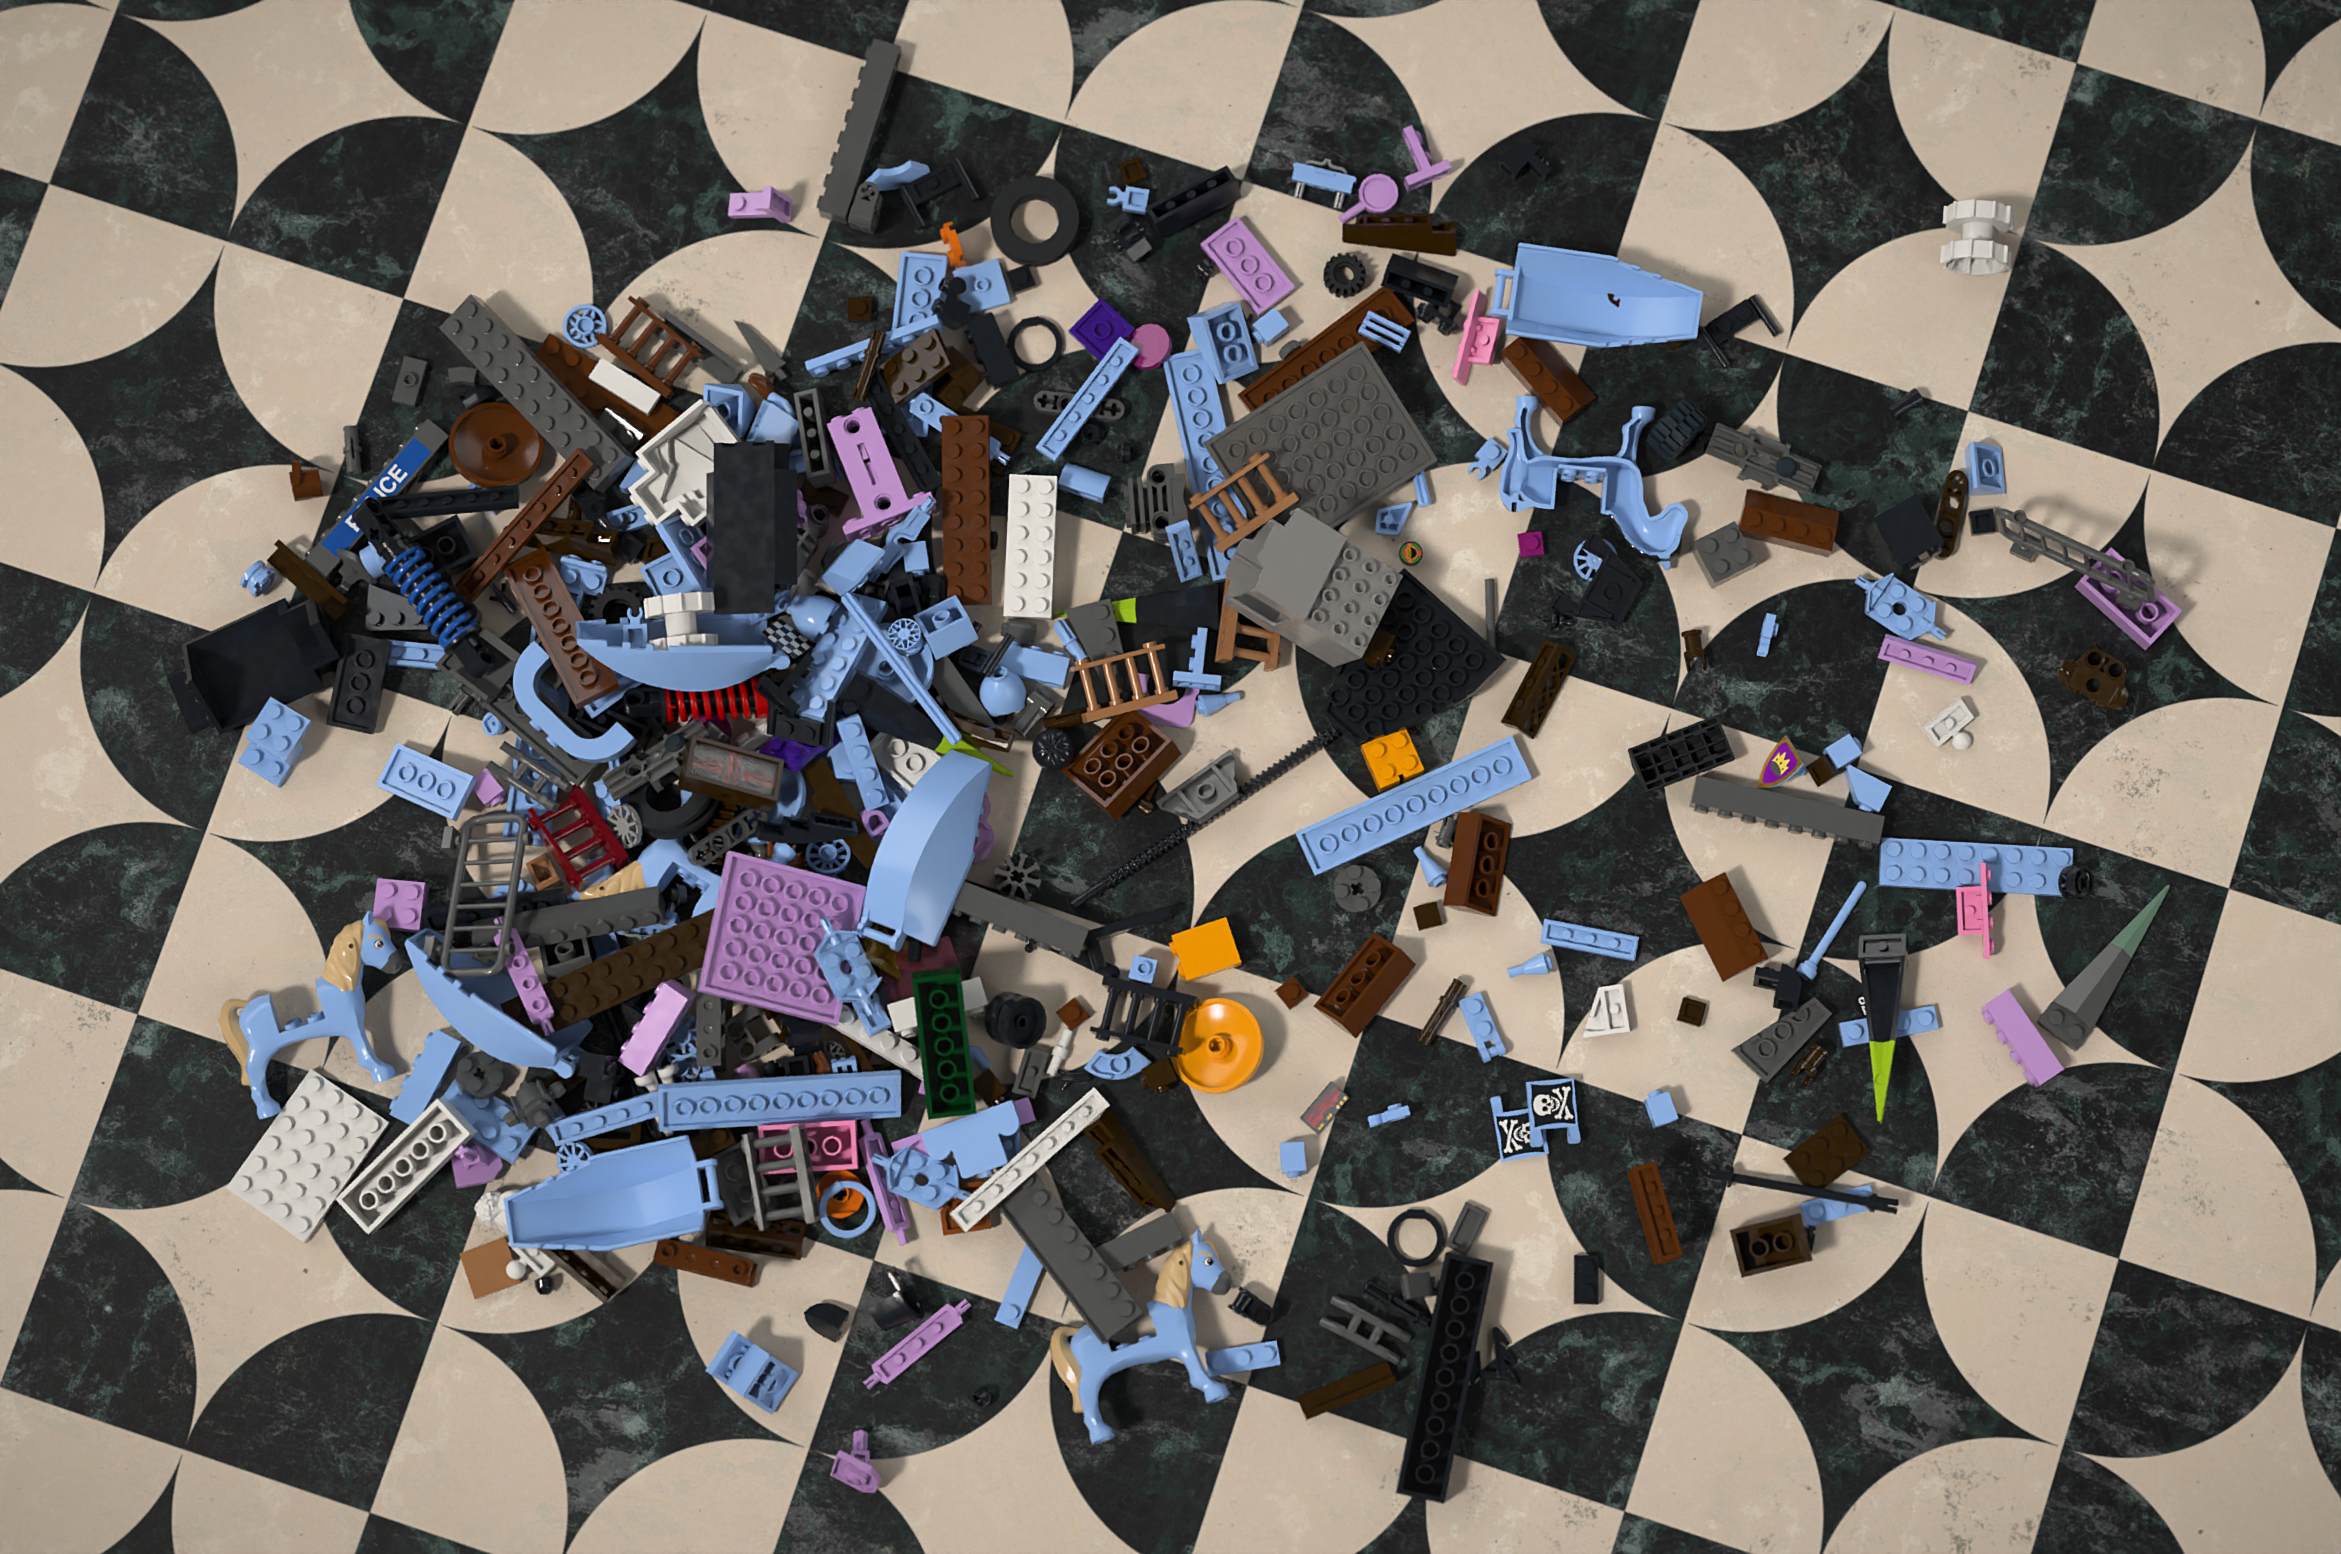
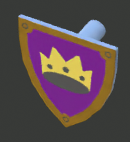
[1758,735,1806,789]

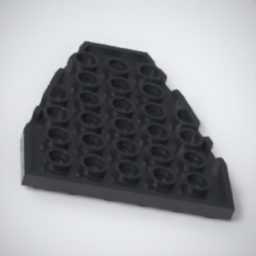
[1322,568,1507,747]

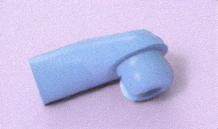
[969,1046,992,1072]

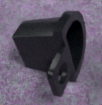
[868,1266,924,1331]

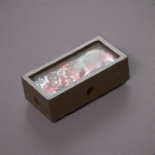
[677,735,784,814]

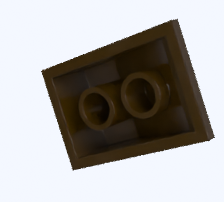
[1730,1213,1813,1278]

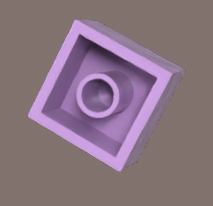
[373,878,430,933]

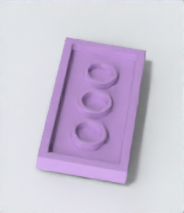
[1200,216,1295,317]

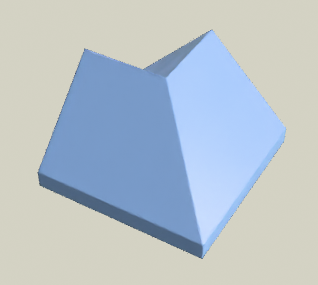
[703,383,758,438]

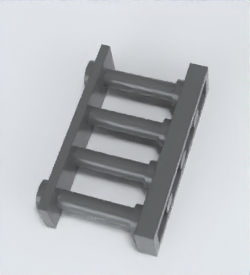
[696,969,726,1072]
[741,1123,821,1231]

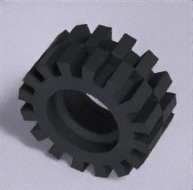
[1323,253,1366,298]

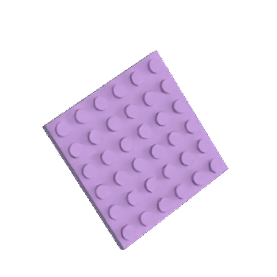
[697,851,866,1026]

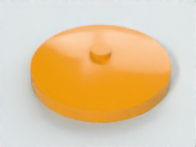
[1171,998,1264,1094]

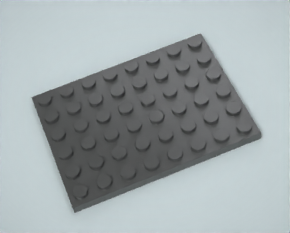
[1203,340,1438,531]

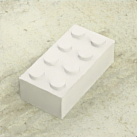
[887,976,989,1040]

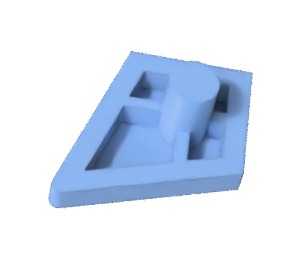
[1375,502,1412,536]

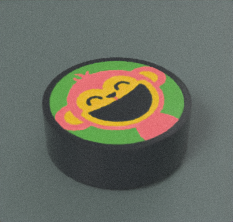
[1399,541,1423,566]

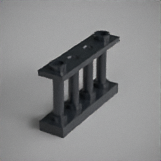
[1090,975,1200,1058]

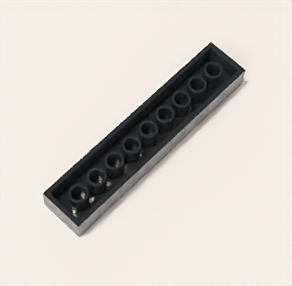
[1395,1252,1494,1504]

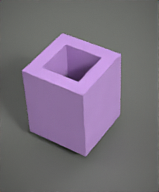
[472,768,507,808]

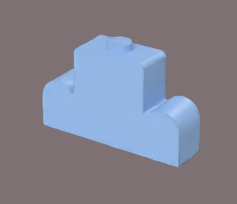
[921,1100,1021,1179]

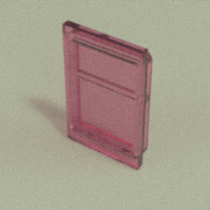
[876,936,964,1004]

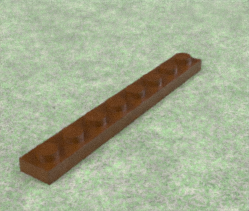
[455,448,597,602]

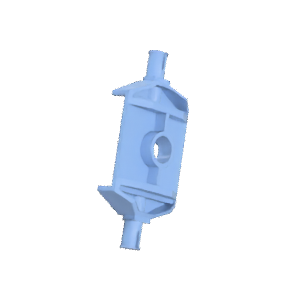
[1854,573,1947,641]
[814,917,882,1016]
[871,1145,973,1211]

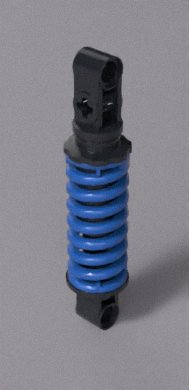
[352,497,496,679]

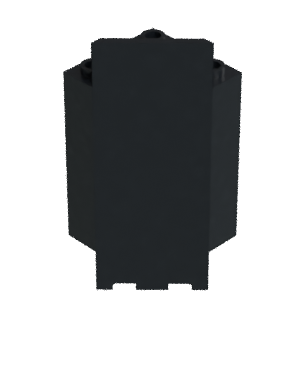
[706,440,797,615]
[166,598,341,735]

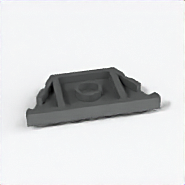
[1156,750,1240,824]

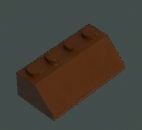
[1499,337,1596,428]
[1738,489,1839,557]
[1443,812,1512,917]
[1679,872,1769,982]
[1314,932,1416,1038]

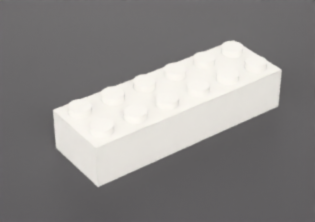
[1004,474,1058,620]
[336,1097,478,1234]

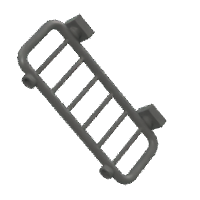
[1995,508,2157,612]
[423,813,533,978]

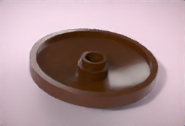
[448,402,544,488]

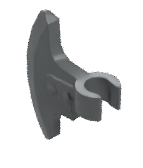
[334,548,377,595]

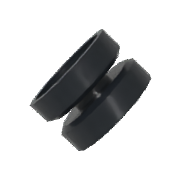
[984,992,1047,1049]

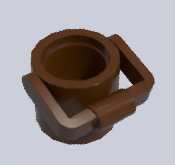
[289,460,323,502]

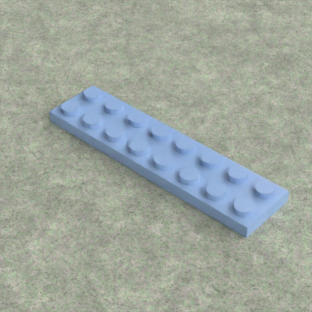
[880,251,948,439]
[1879,838,2073,897]

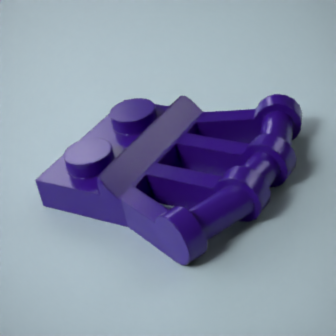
[759,717,841,773]

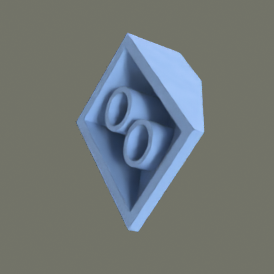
[1187,302,1259,384]

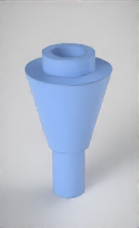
[1195,691,1240,718]
[1413,846,1448,888]
[1508,952,1553,978]

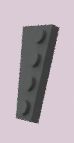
[1065,598,1133,696]
[1731,997,1832,1084]

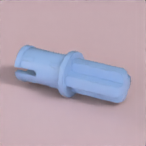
[1053,619,1089,661]

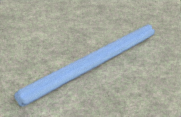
[841,591,962,745]

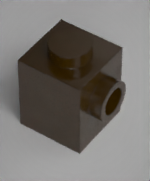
[1362,628,1396,668]
[1139,1058,1178,1095]

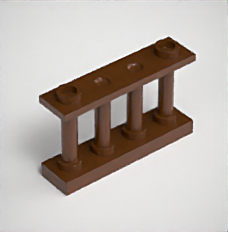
[595,296,706,400]
[1627,1161,1683,1266]
[652,1239,759,1288]

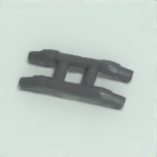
[486,741,573,812]
[1319,1295,1411,1364]

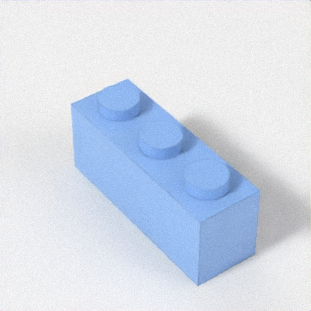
[998,641,1070,690]

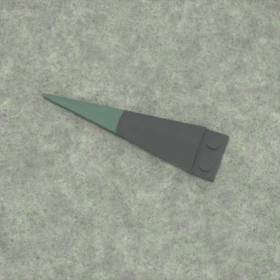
[2036,885,2170,1052]

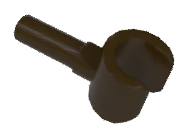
[1138,782,1158,816]

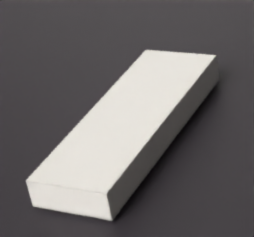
[589,358,661,415]

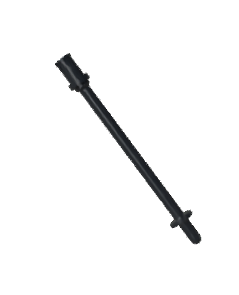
[1705,1166,1899,1215]

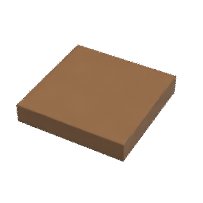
[459,1237,522,1300]

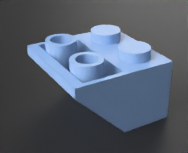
[820,539,886,596]

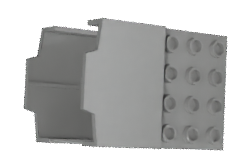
[1223,508,1403,667]

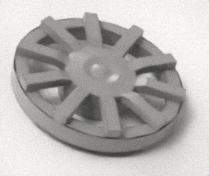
[607,804,642,849]

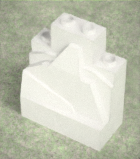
[628,399,742,528]

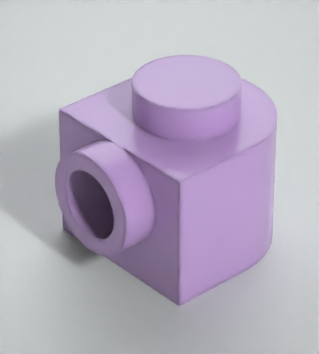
[858,809,890,838]

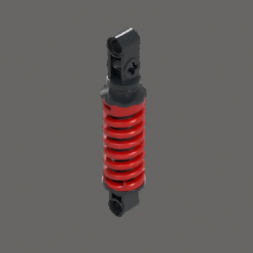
[623,675,784,724]

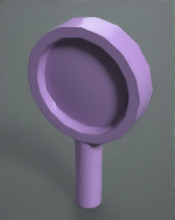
[1339,174,1398,224]

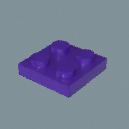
[1068,298,1135,362]

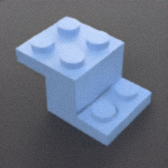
[238,697,312,787]
[705,1330,799,1414]

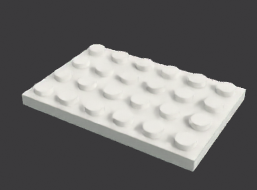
[226,1069,391,1243]

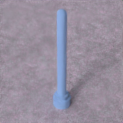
[1796,881,1867,982]

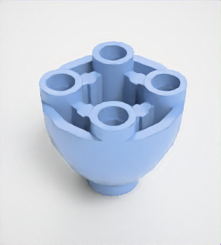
[786,594,840,644]
[980,665,1027,717]

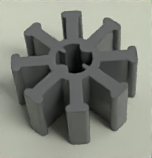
[994,853,1042,902]

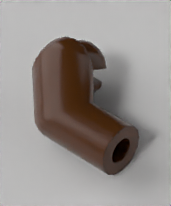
[812,1050,833,1075]

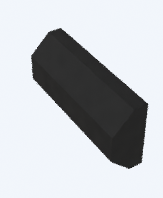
[1628,715,1735,794]

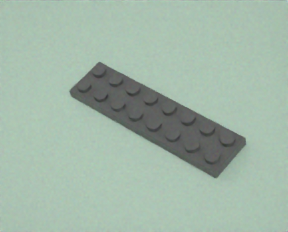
[435,653,600,787]

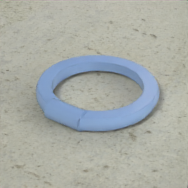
[819,1180,876,1238]

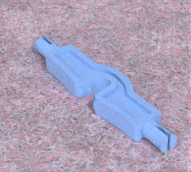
[868,496,937,583]

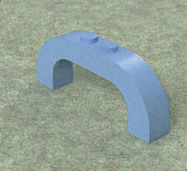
[513,641,638,763]

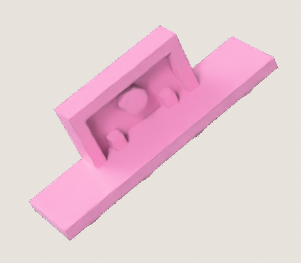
[1452,289,1503,386]
[1956,862,1994,959]

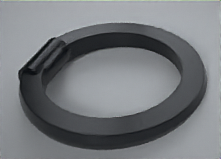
[1008,316,1063,372]
[1387,1209,1444,1267]

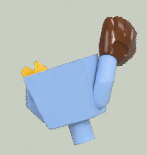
[740,373,802,448]

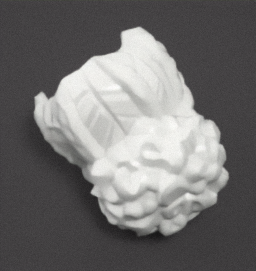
[474,1189,520,1234]

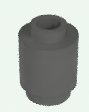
[1001,618,1037,645]

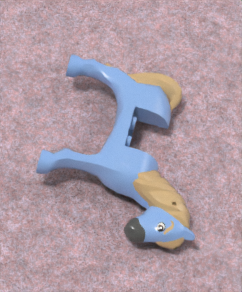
[566,790,796,918]
[219,911,403,1119]
[1049,1229,1232,1444]

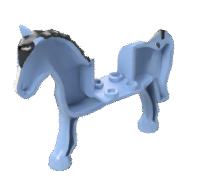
[1499,395,1688,571]

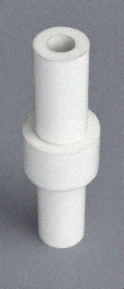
[1047,1029,1073,1076]

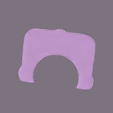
[1136,673,1200,728]

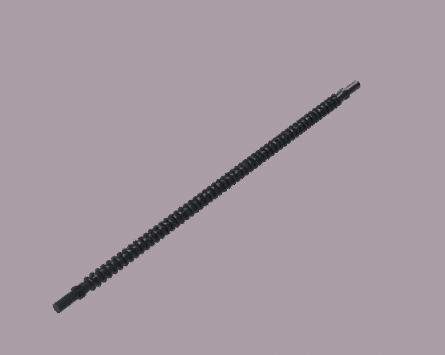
[1070,725,1341,909]

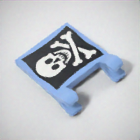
[1526,1078,1581,1147]
[1490,1096,1549,1162]

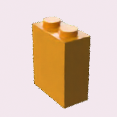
[1169,917,1241,983]

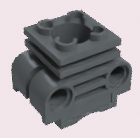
[1123,463,1188,544]

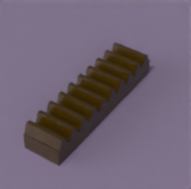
[700,800,743,867]

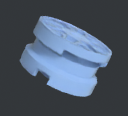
[240,560,277,598]
[888,618,924,656]

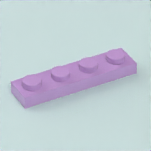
[1878,634,1977,685]

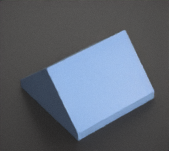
[1964,442,2005,496]

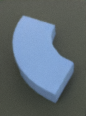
[865,160,930,191]
[1084,1047,1151,1080]

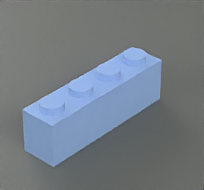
[389,1029,465,1125]

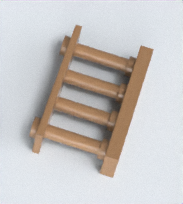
[1187,451,1299,553]
[1215,576,1281,672]
[1069,641,1178,723]

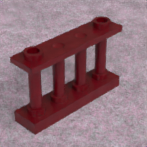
[527,784,628,893]

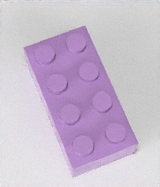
[2074,547,2182,650]

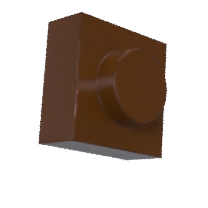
[1274,976,1308,1010]
[1056,997,1090,1031]

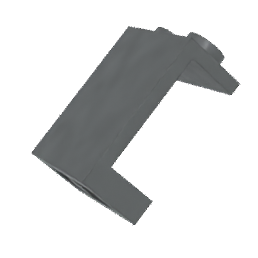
[449,627,521,705]

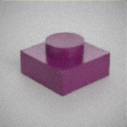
[1517,531,1544,559]

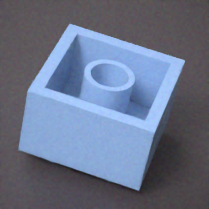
[913,595,979,660]

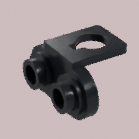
[1417,300,1461,337]

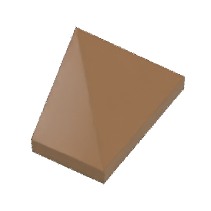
[526,852,564,891]

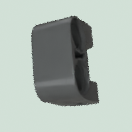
[848,182,883,234]
[724,1005,783,1062]

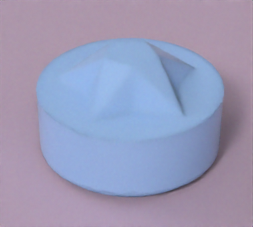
[482,712,506,736]

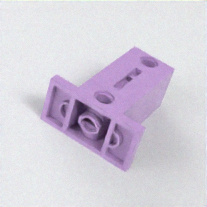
[827,407,937,543]

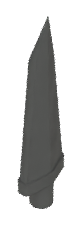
[734,320,788,383]

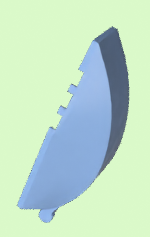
[1489,243,1703,348]
[576,613,790,692]
[856,749,993,951]
[405,927,594,1078]
[504,1135,724,1251]

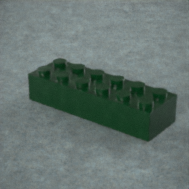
[911,966,977,1120]

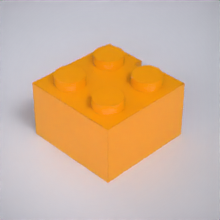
[1360,729,1424,793]

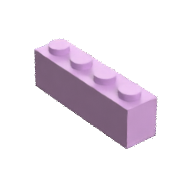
[618,979,697,1077]
[1981,989,2064,1087]

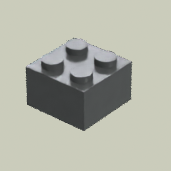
[1690,521,1757,589]
[539,937,595,982]

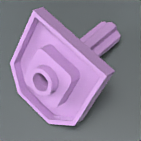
[451,1139,503,1189]
[830,1430,881,1493]

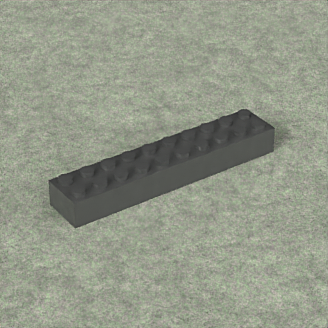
[439,294,635,493]

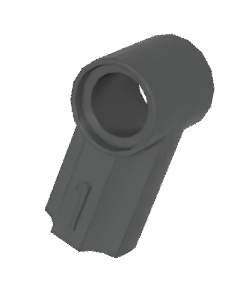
[1009,688,1056,738]

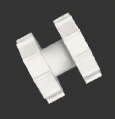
[1940,199,2014,276]
[644,592,719,650]

